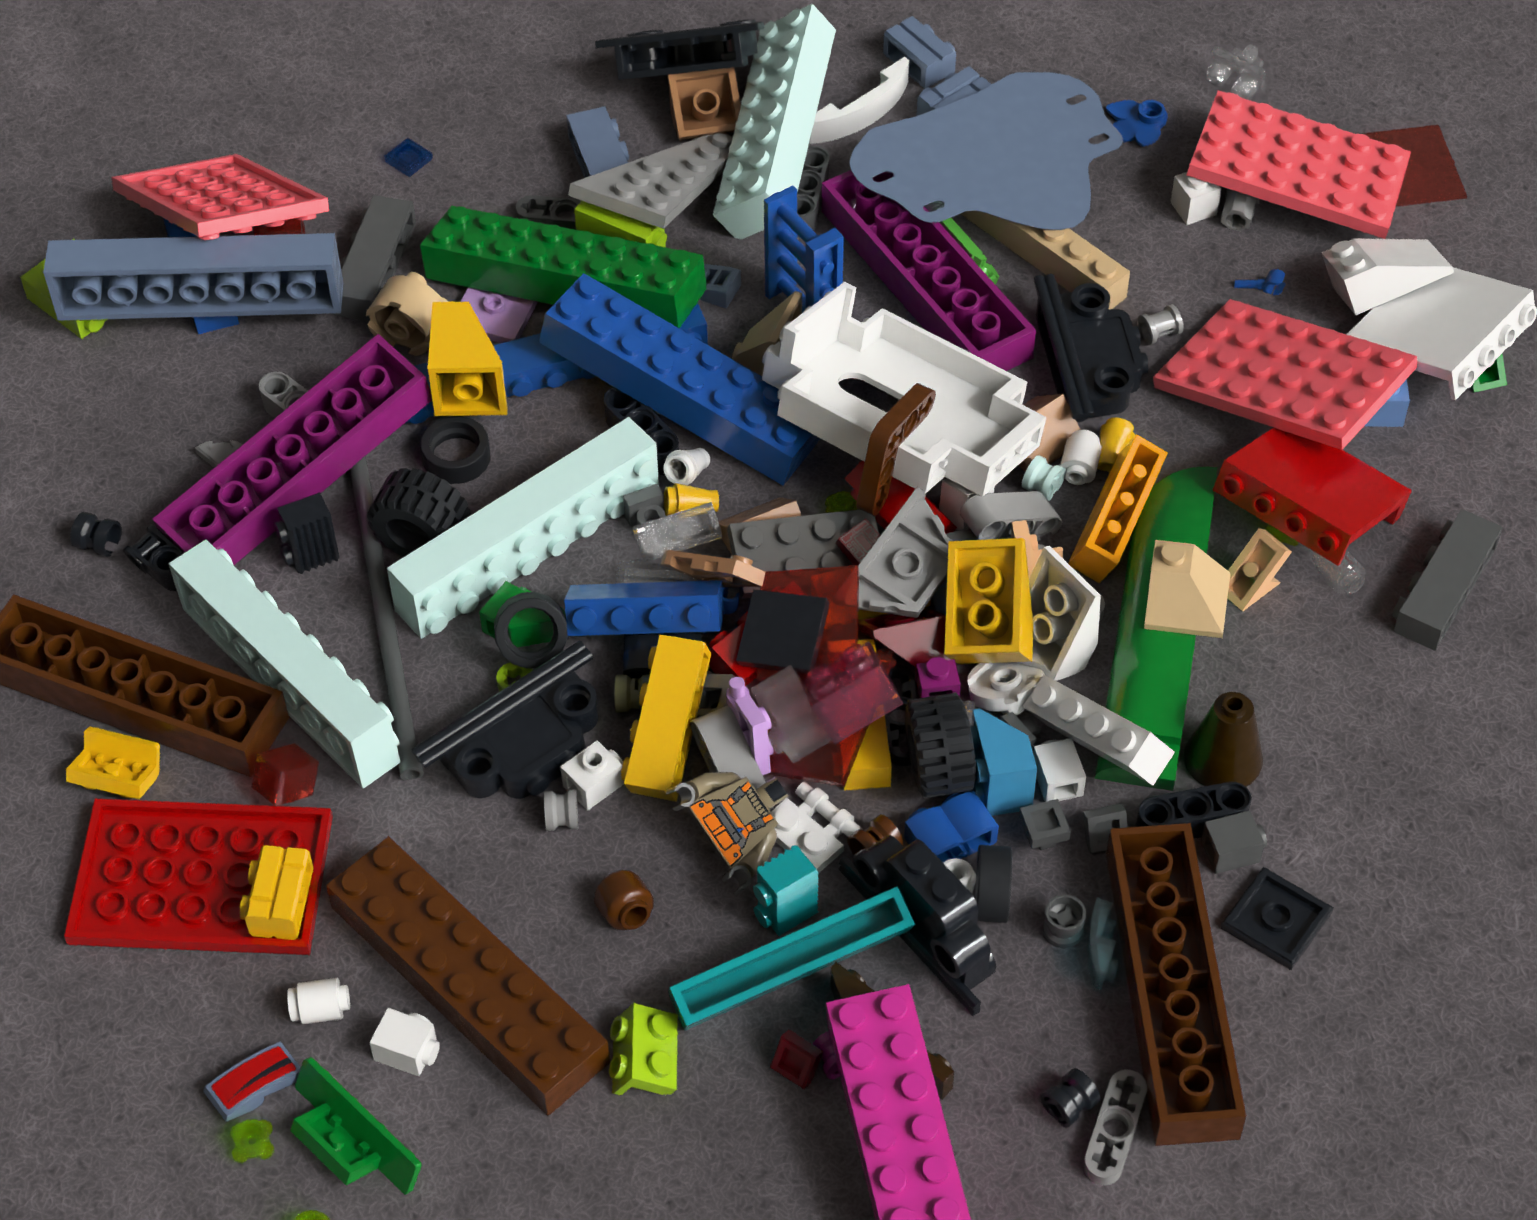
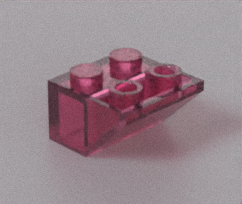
[802,641,903,744]

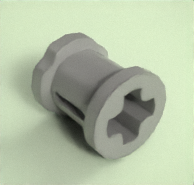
[1137,304,1184,345]

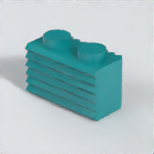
[753,845,819,936]

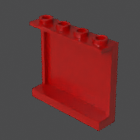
[1213,428,1412,566]

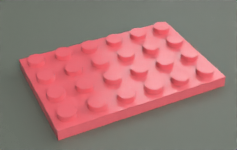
[1186,90,1411,239]
[112,154,329,240]
[1153,299,1417,450]

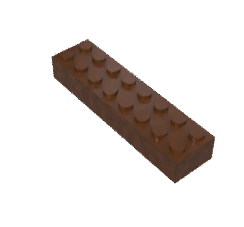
[0,594,289,778]
[1106,823,1246,1146]
[326,836,610,1116]

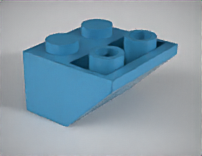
[970,709,1037,816]

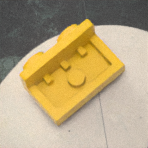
[66,726,160,799]

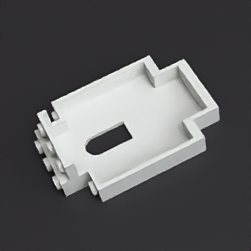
[762,282,1046,497]

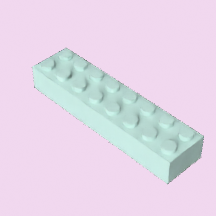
[713,4,836,239]
[387,417,659,639]
[168,539,400,789]

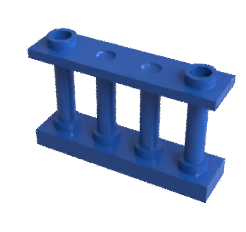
[764,185,844,313]

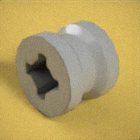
[544,790,578,831]

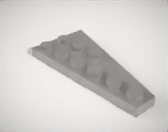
[568,133,732,229]

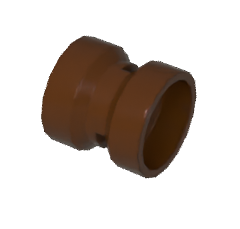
[847,814,904,855]

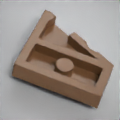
[661,550,766,587]

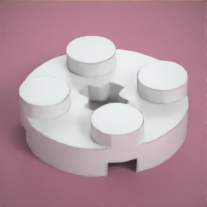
[968,656,1045,715]

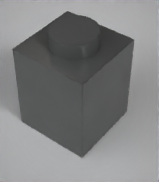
[1201,811,1267,874]

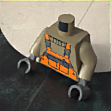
[666,772,788,895]

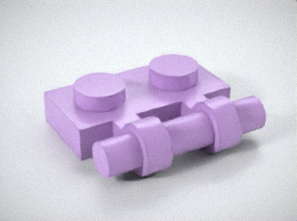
[726,677,773,775]

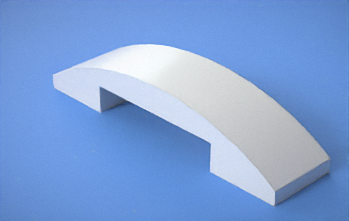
[809,57,909,144]

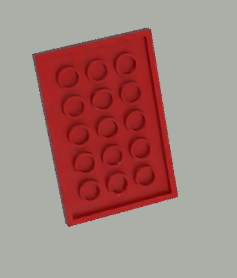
[64,799,333,955]

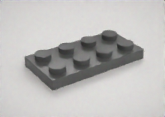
[727,509,879,599]

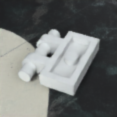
[771,781,863,873]

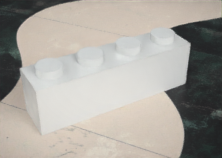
[1022,674,1175,785]

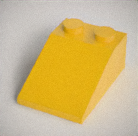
[945,538,1033,664]

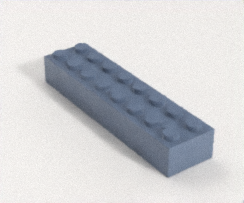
[43,233,343,321]

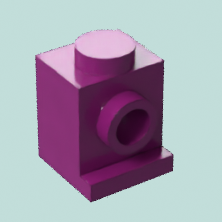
[915,657,961,698]

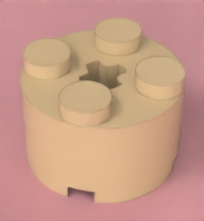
[366,272,448,356]

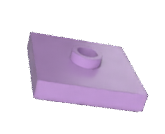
[460,287,538,343]

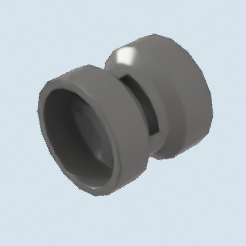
[1043,894,1086,949]

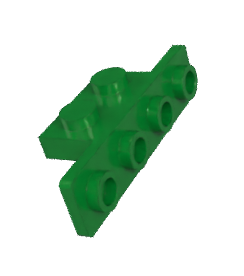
[290,1057,422,1195]

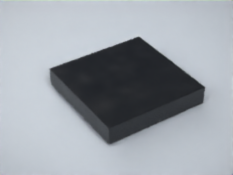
[736,589,830,675]
[1221,867,1334,970]

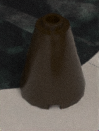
[1184,692,1263,787]

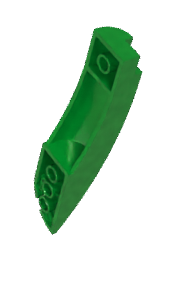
[1095,466,1218,791]

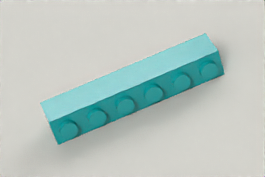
[668,886,915,1031]

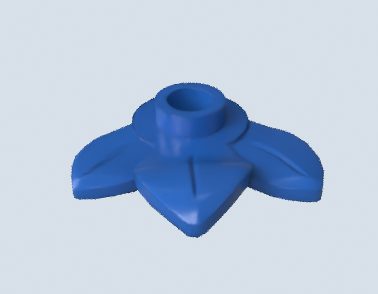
[1106,100,1168,147]

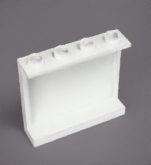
[1347,267,1537,400]

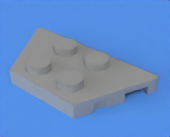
[834,486,953,618]

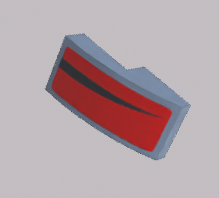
[203,1041,301,1122]

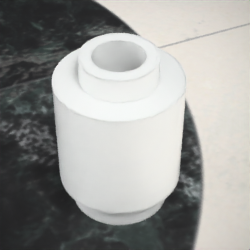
[1060,430,1102,485]
[287,978,350,1024]

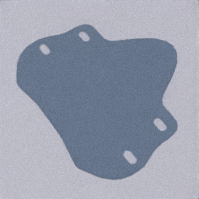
[849,72,1123,230]

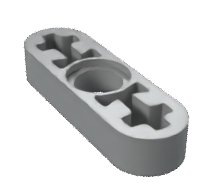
[1084,1070,1147,1185]

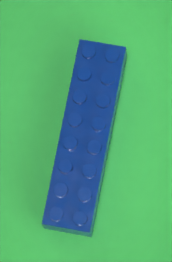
[539,273,820,486]

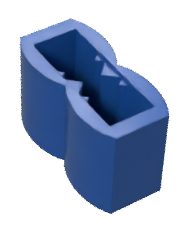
[904,791,999,863]

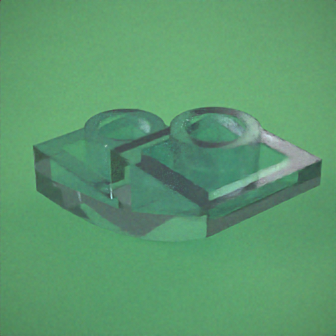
[1087,898,1120,993]

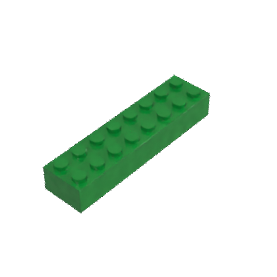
[420,206,707,329]

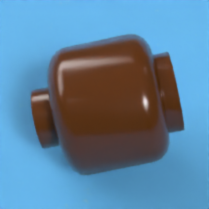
[594,870,654,930]

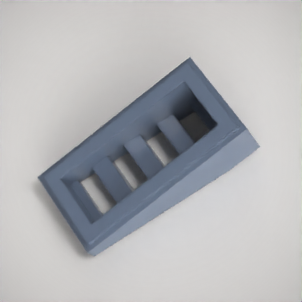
[699,264,741,309]

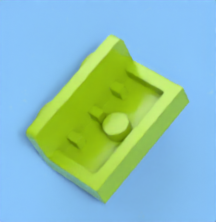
[609,1003,678,1095]

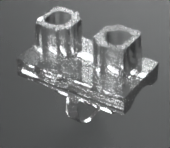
[1206,44,1268,100]

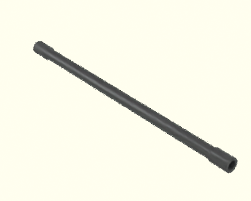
[350,456,424,781]

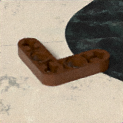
[856,383,936,516]

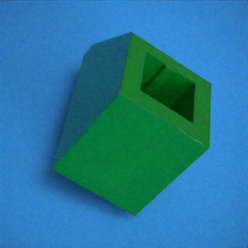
[479,581,566,648]

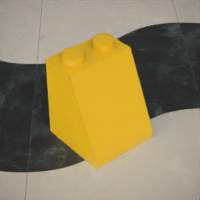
[428,301,508,416]

